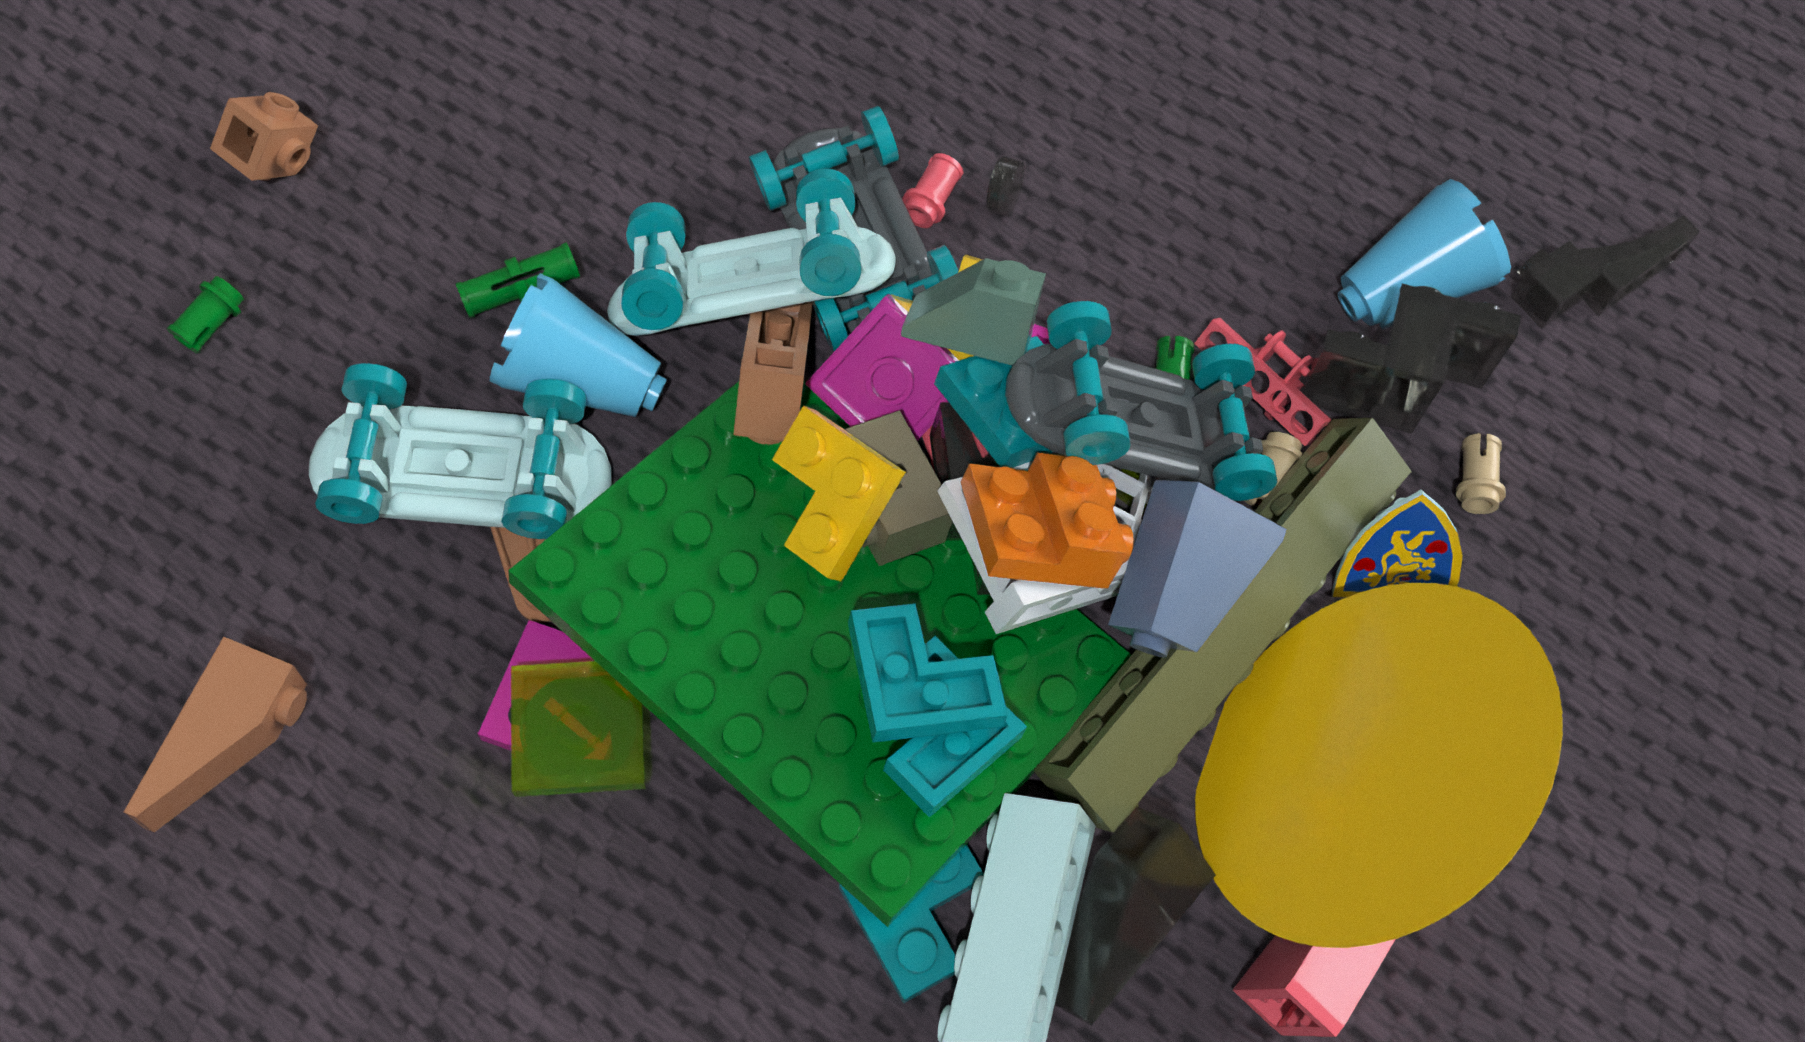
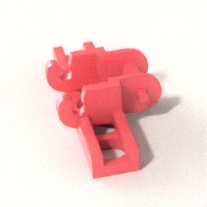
[1194,318,1331,446]

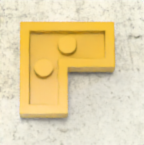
[772,406,906,581]

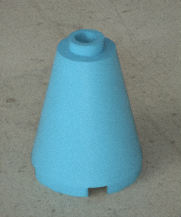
[1338,179,1511,326]
[489,273,667,417]

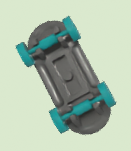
[748,106,959,352]
[1005,301,1278,501]

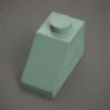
[901,258,1046,365]

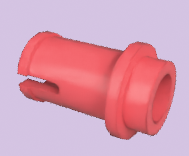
[902,153,964,228]

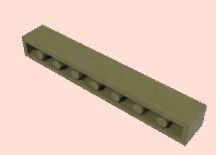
[1034,418,1412,833]

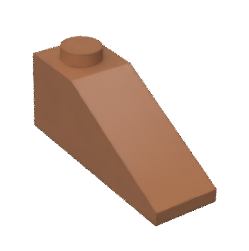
[734,302,812,444]
[124,637,307,832]

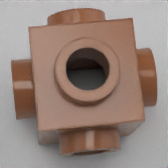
[210,92,318,181]

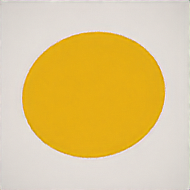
[1195,583,1563,948]

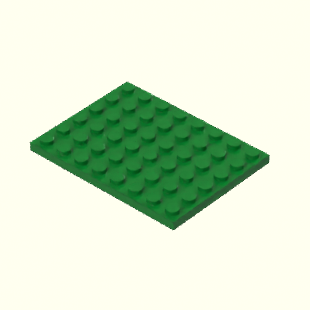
[508,380,1131,927]

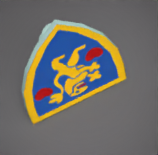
[1332,490,1463,597]

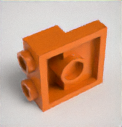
[960,453,1134,589]

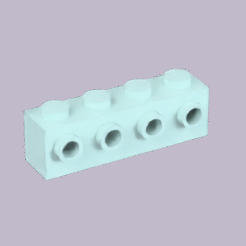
[938,793,1096,1042]

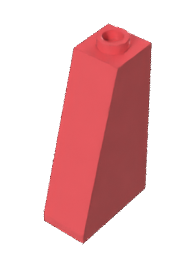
[1233,935,1396,1037]

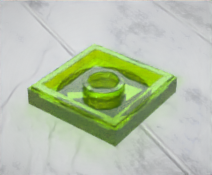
[511,661,646,797]

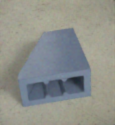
[1108,480,1287,657]

